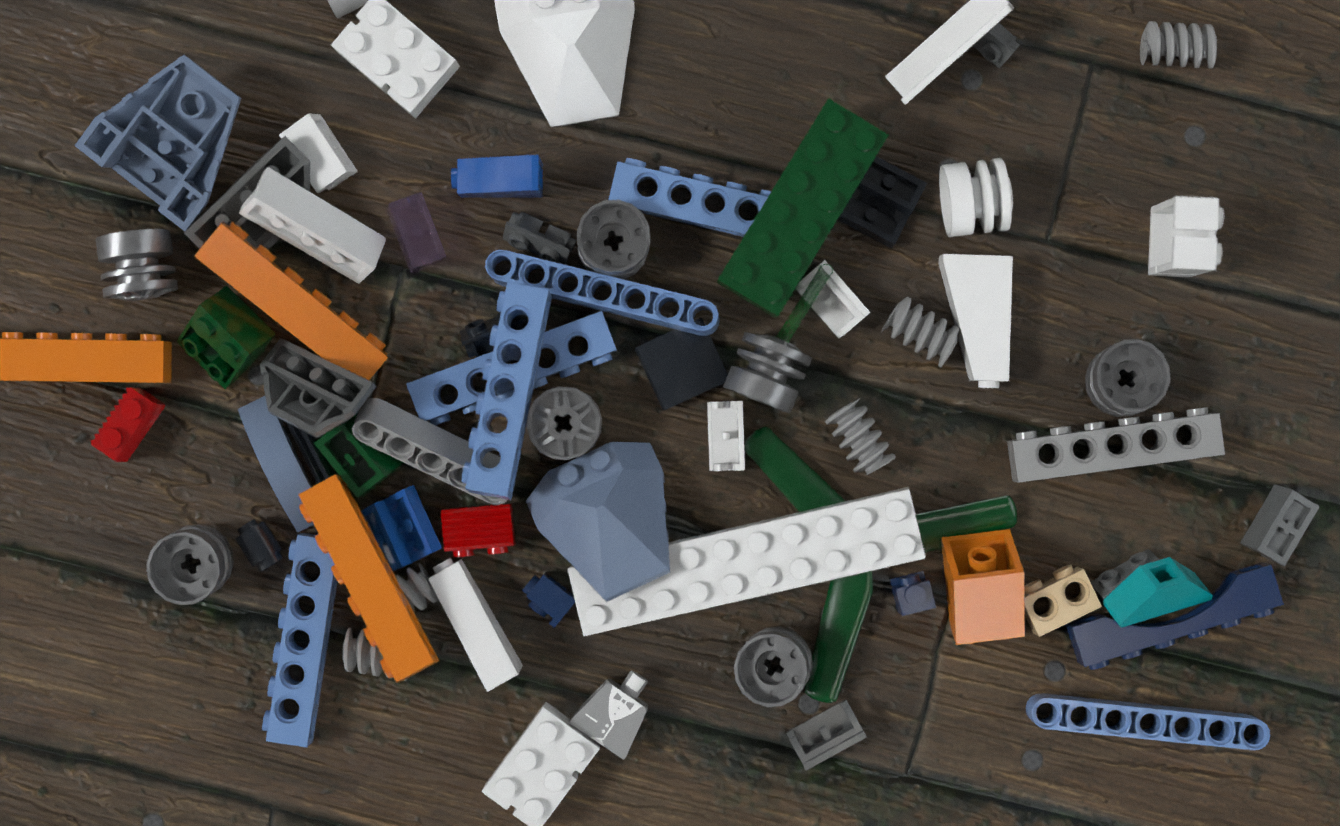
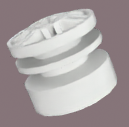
[939,158,1013,237]

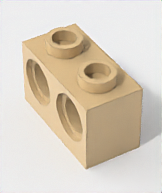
[1024,565,1102,637]

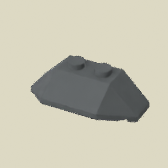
[184,136,310,249]
[260,338,376,438]

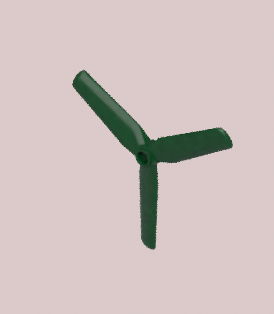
[744,426,1018,703]

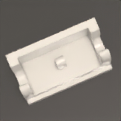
[279,113,358,193]
[795,260,870,339]
[707,401,745,471]

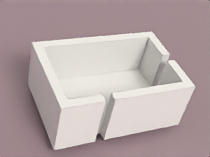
[331,0,460,119]
[1148,196,1224,277]
[482,702,601,826]

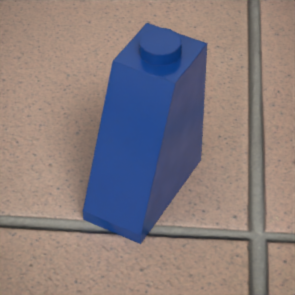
[451,155,543,198]

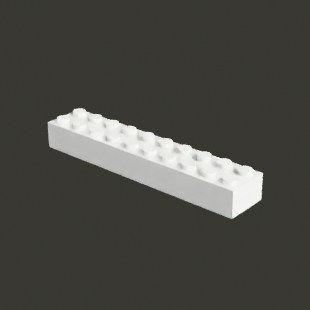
[567,487,926,636]

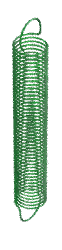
[776,264,833,343]

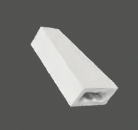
[939,254,1013,388]
[428,558,523,692]

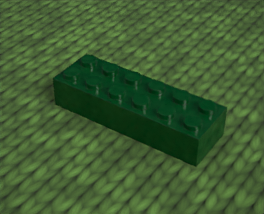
[716,98,889,319]

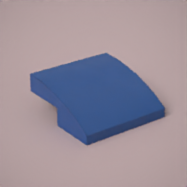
[361,485,442,572]

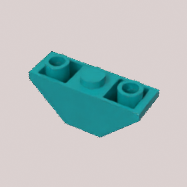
[1103,557,1213,628]

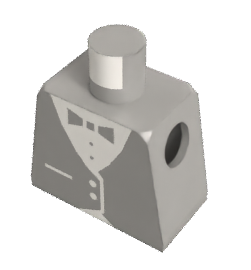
[569,670,648,760]

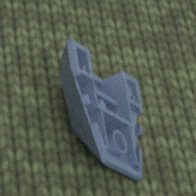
[75,55,241,231]
[526,442,671,602]

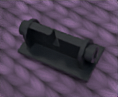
[460,312,528,358]

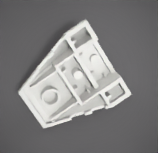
[494,0,635,128]

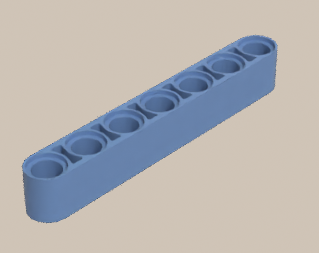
[485,250,720,336]
[1026,693,1270,750]

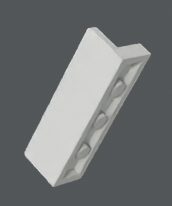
[885,0,1014,105]
[239,168,386,284]

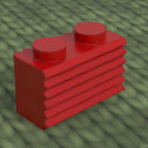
[90,388,166,462]
[441,503,516,557]

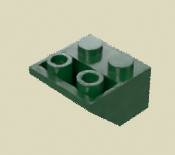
[177,286,276,390]
[314,409,405,498]

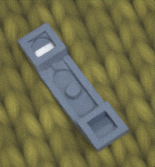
[238,396,314,532]

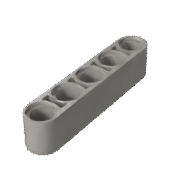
[352,398,507,505]

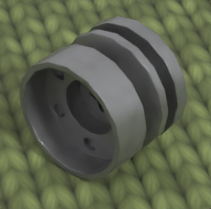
[577,200,650,279]
[95,229,178,301]
[723,332,812,413]
[1085,339,1170,417]
[527,387,602,460]
[146,524,234,605]
[734,626,813,707]

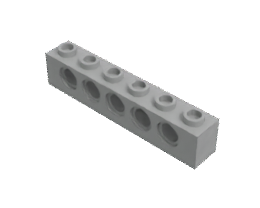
[1007,407,1225,483]

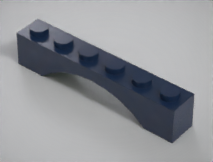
[1066,562,1284,670]

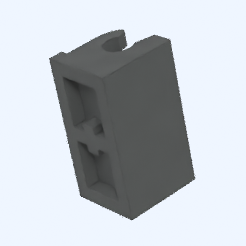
[1240,484,1320,567]
[786,699,867,770]

